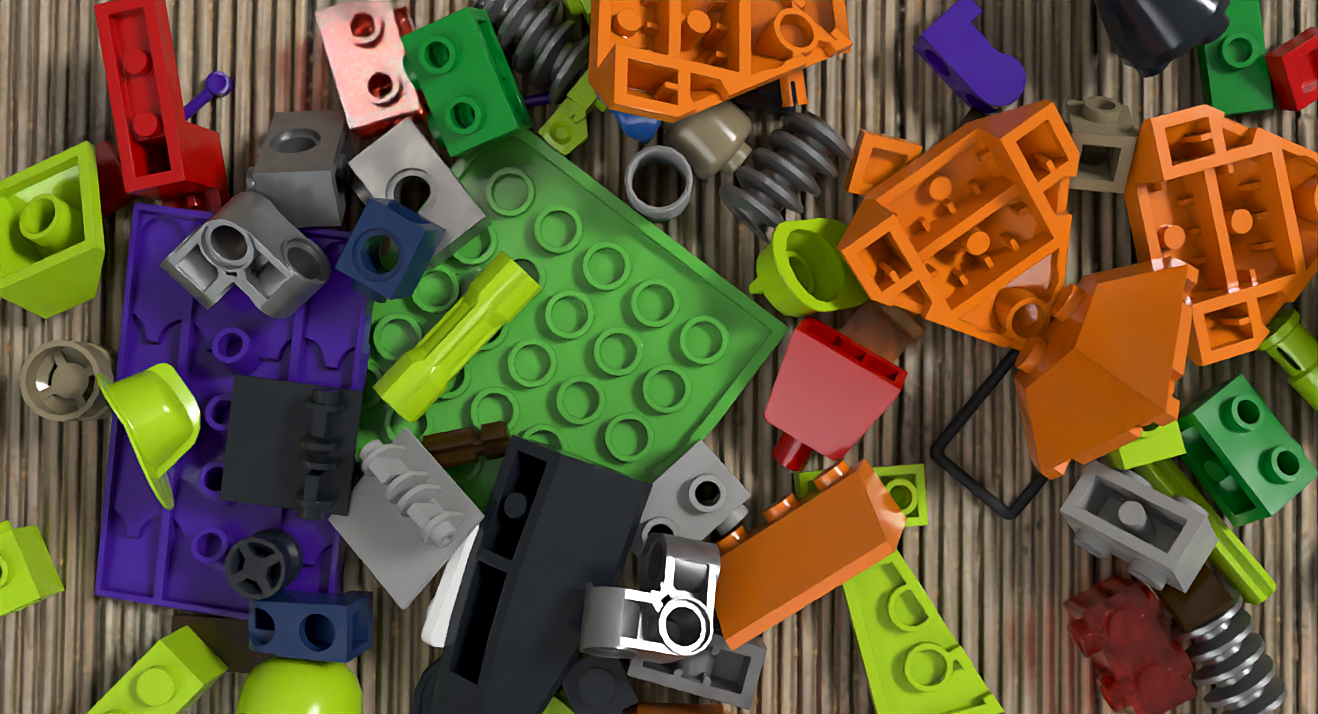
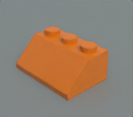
[714,458,907,651]

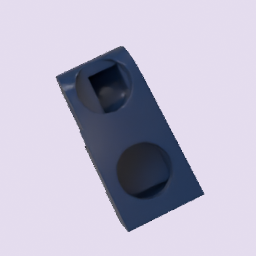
[248,589,373,663]

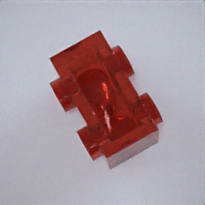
[314,0,429,141]
[1062,575,1198,714]

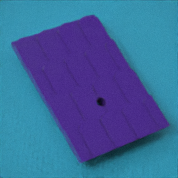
[94,202,374,621]

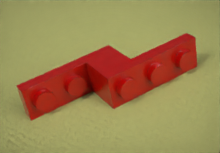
[94,0,230,213]

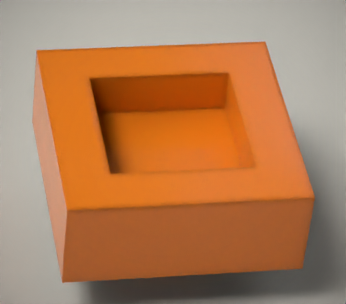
[844,129,923,196]

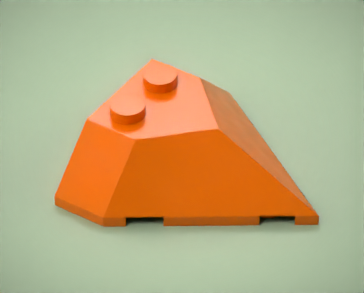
[588,0,853,123]
[837,99,1079,351]
[1124,104,1318,366]
[1014,256,1199,480]

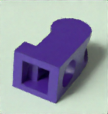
[912,0,1026,116]

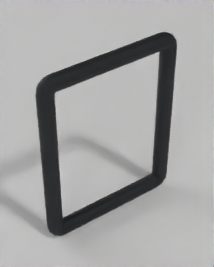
[930,349,1049,520]

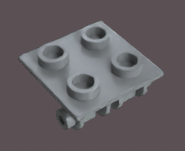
[328,427,485,610]

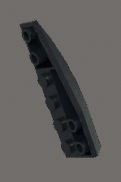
[431,434,653,714]

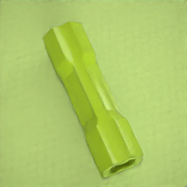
[373,250,542,423]

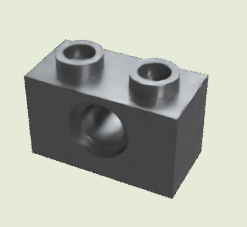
[247,109,356,228]
[348,116,492,269]

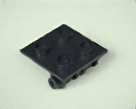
[220,374,363,520]

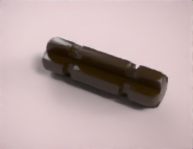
[420,421,511,469]

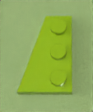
[841,548,1005,714]

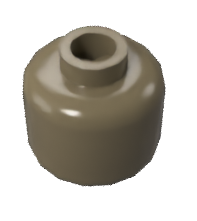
[660,100,752,179]

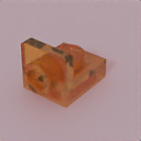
[838,298,925,363]

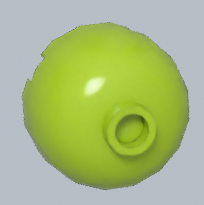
[235,656,364,714]

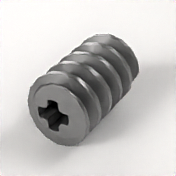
[472,0,590,105]
[719,111,854,243]
[1161,587,1287,714]

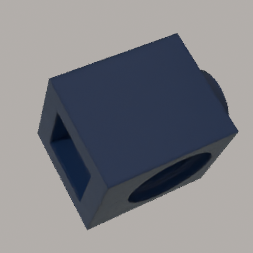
[335,198,446,303]

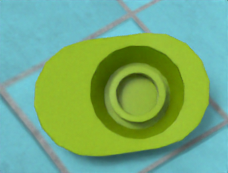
[748,218,869,317]
[95,363,201,511]

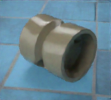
[19,340,118,422]

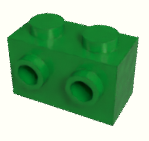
[400,7,534,157]
[1177,373,1318,528]

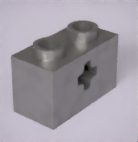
[627,616,767,710]

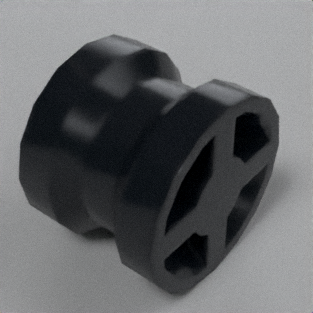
[225,528,304,600]

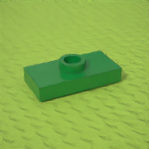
[1196,0,1274,118]

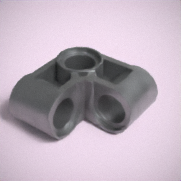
[159,191,332,319]
[579,532,720,664]

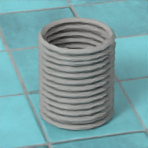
[624,145,693,223]

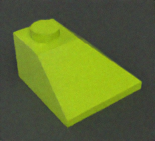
[0,140,105,319]

